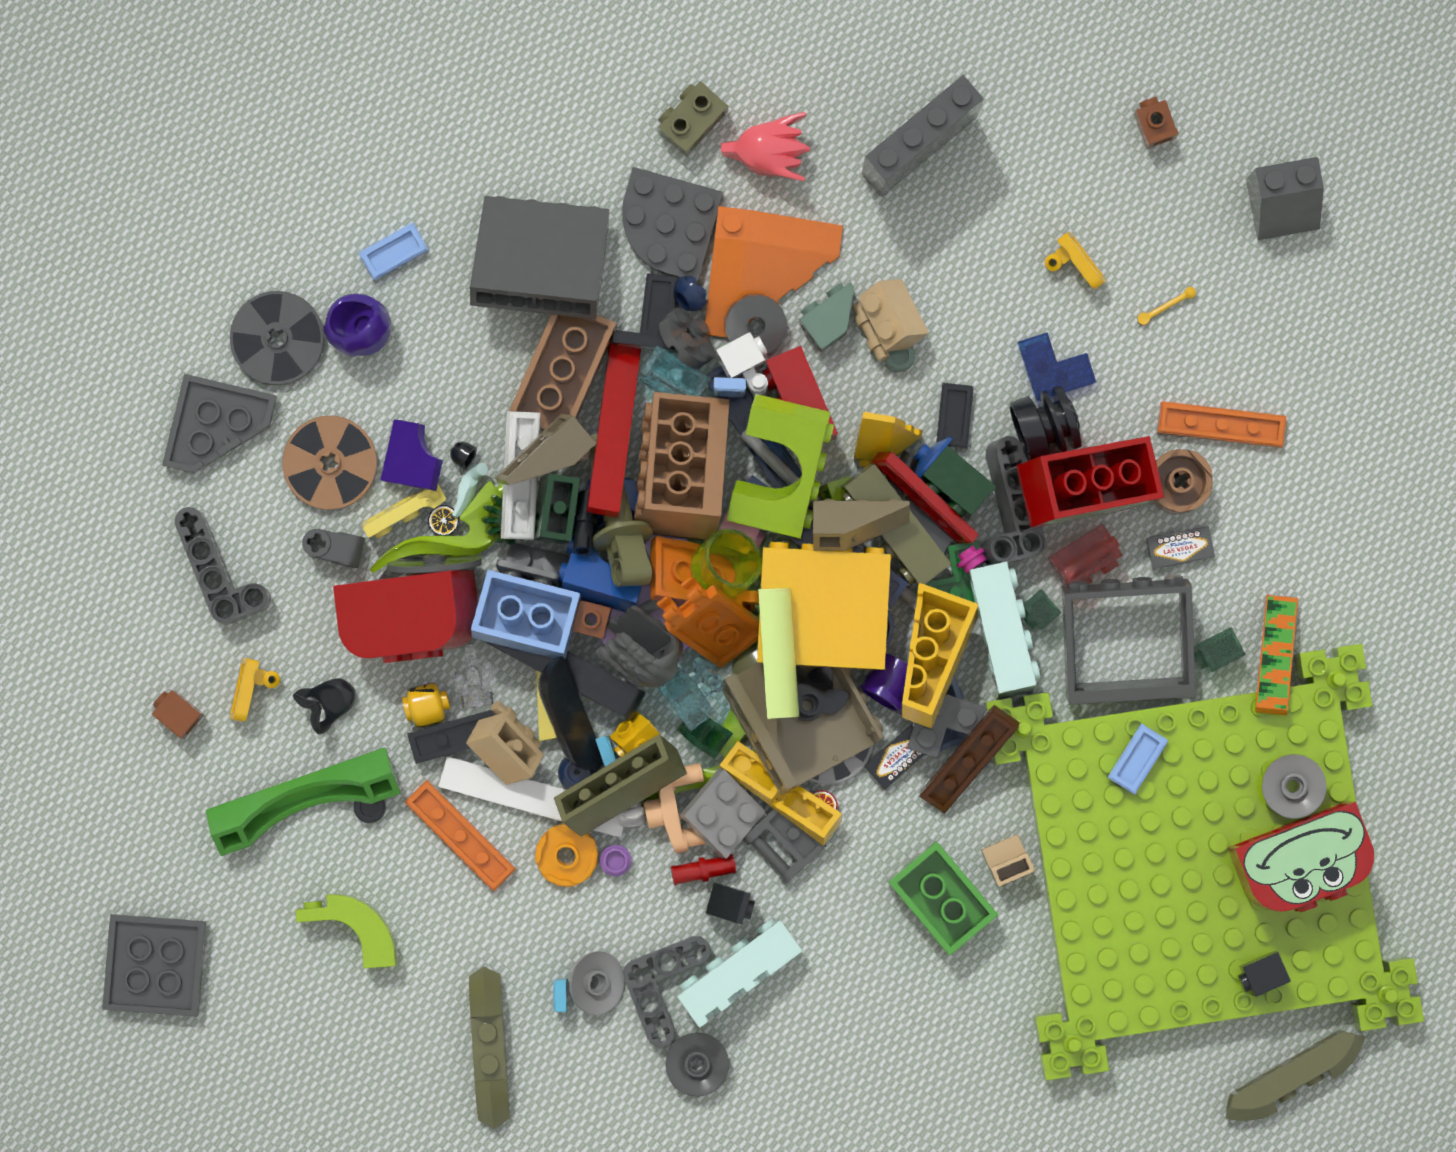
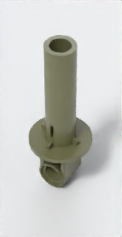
[588,434,653,587]

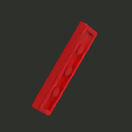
[872,452,979,544]

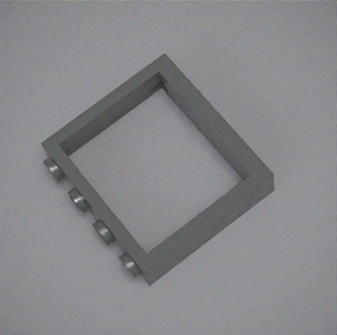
[1061,575,1196,705]

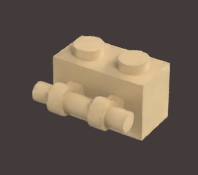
[852,279,929,362]
[466,701,544,785]

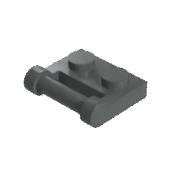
[743,809,827,885]

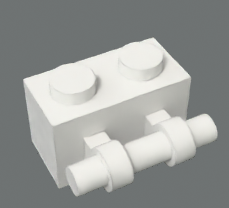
[716,332,768,395]

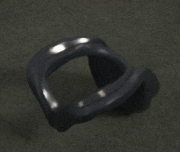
[293,678,356,735]

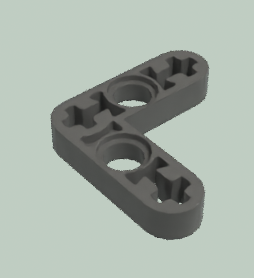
[623,936,711,1047]

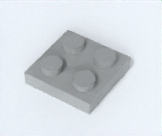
[679,769,766,859]

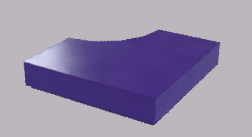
[380,419,443,491]

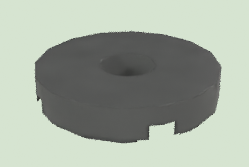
[724,294,787,354]

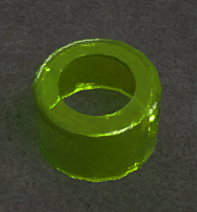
[690,529,762,599]

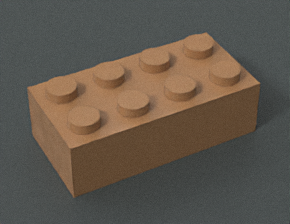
[509,314,617,431]

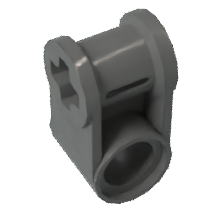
[302,529,365,569]

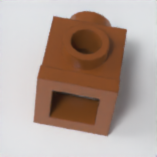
[1134,97,1179,149]

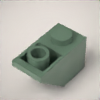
[799,282,854,352]

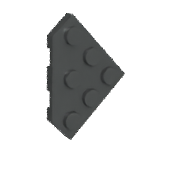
[162,374,278,473]

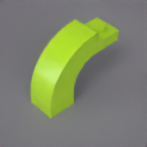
[295,894,398,968]

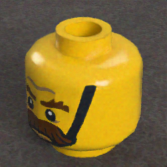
[402,682,451,727]

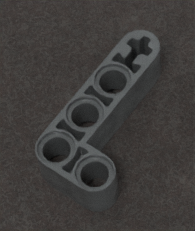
[981,436,1046,565]
[175,507,271,625]

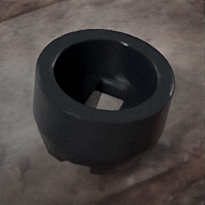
[450,441,477,469]

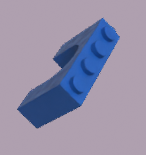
[559,478,643,612]

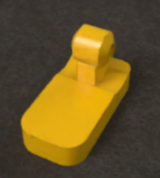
[1045,231,1107,290]
[230,657,280,722]

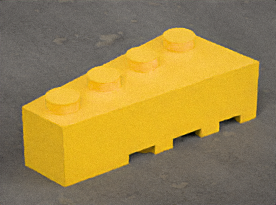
[902,583,978,729]

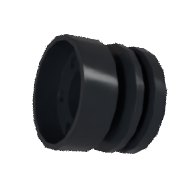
[1009,385,1082,461]

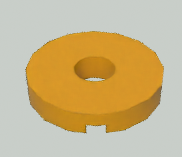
[535,823,598,887]

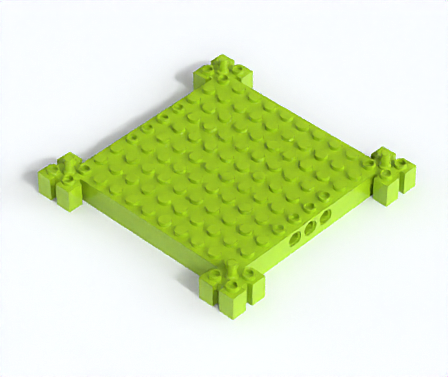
[984,644,1424,1081]

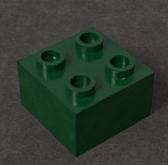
[921,446,996,520]

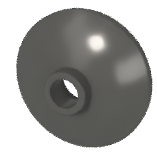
[665,1032,729,1096]

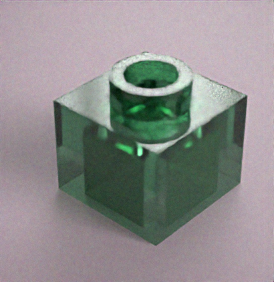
[1022,589,1061,630]

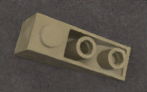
[813,499,910,551]

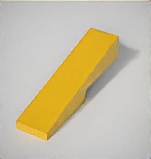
[719,741,842,846]

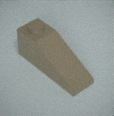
[495,413,596,485]

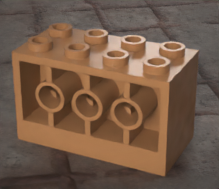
[634,392,730,541]

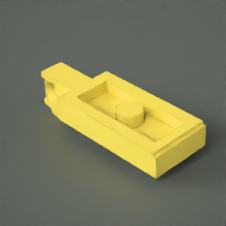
[361,484,446,538]

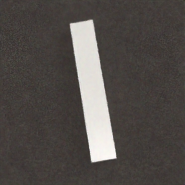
[438,756,624,838]

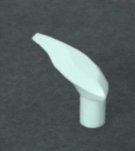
[452,463,488,518]

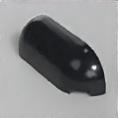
[538,656,604,770]

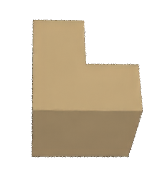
[981,834,1035,887]

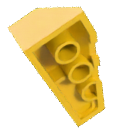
[853,412,923,468]

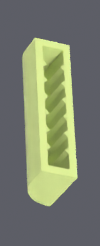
[758,588,799,719]

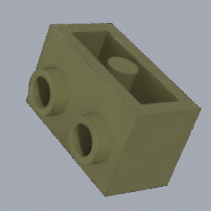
[658,81,728,157]

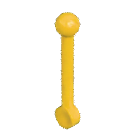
[1137,286,1196,325]

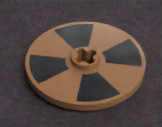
[282,416,377,510]

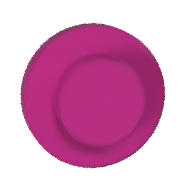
[956,546,987,574]

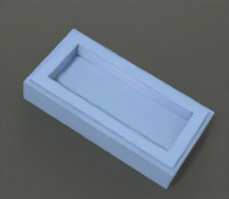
[359,222,429,281]
[714,377,746,397]
[1107,723,1169,795]

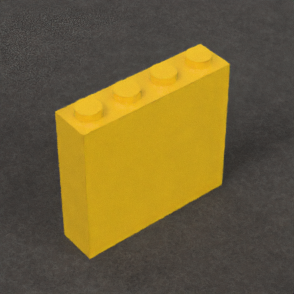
[757,542,891,670]

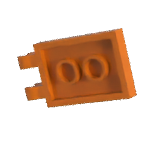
[650,536,762,611]
[657,576,759,669]

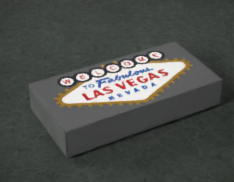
[1146,526,1215,570]

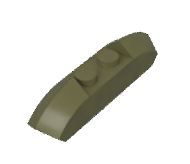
[469,967,510,1129]
[1225,1030,1365,1121]

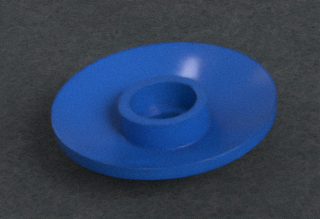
[913,436,954,479]

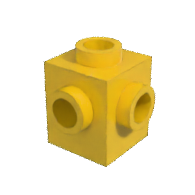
[609,711,661,758]

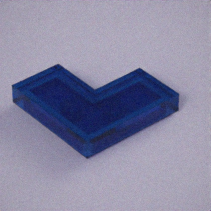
[1017,332,1097,402]

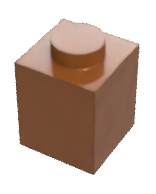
[152,690,205,739]

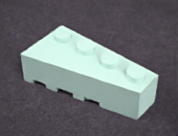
[969,562,1040,700]
[677,918,803,1028]

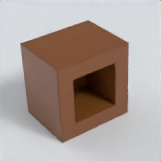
[572,600,612,639]

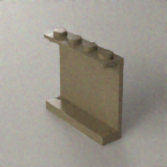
[719,663,884,795]

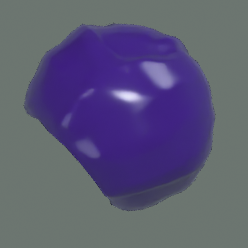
[324,293,392,357]

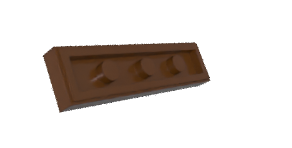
[919,705,1020,814]

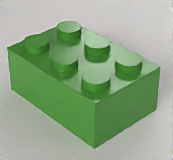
[887,841,998,956]

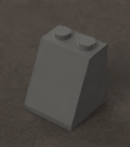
[1246,157,1324,241]

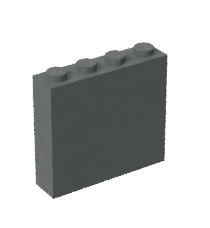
[861,74,984,198]
[470,196,610,319]

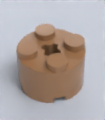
[1153,449,1213,515]

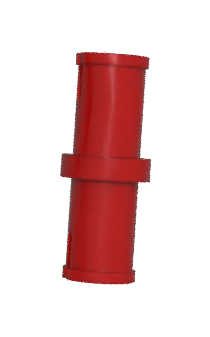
[670,854,736,886]

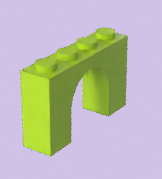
[726,394,834,539]

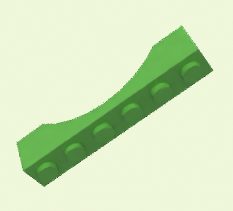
[206,747,401,856]

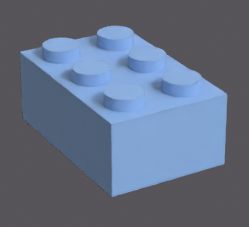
[471,570,581,659]

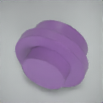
[600,845,632,876]

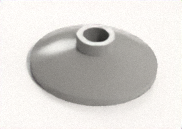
[1262,754,1326,818]
[569,951,625,1015]

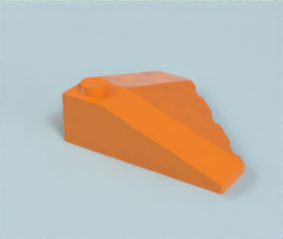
[705,206,843,338]

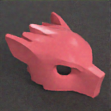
[721,112,810,181]

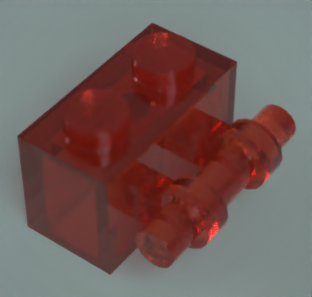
[1047,524,1123,586]

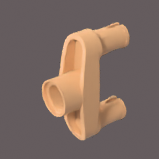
[643,763,707,853]

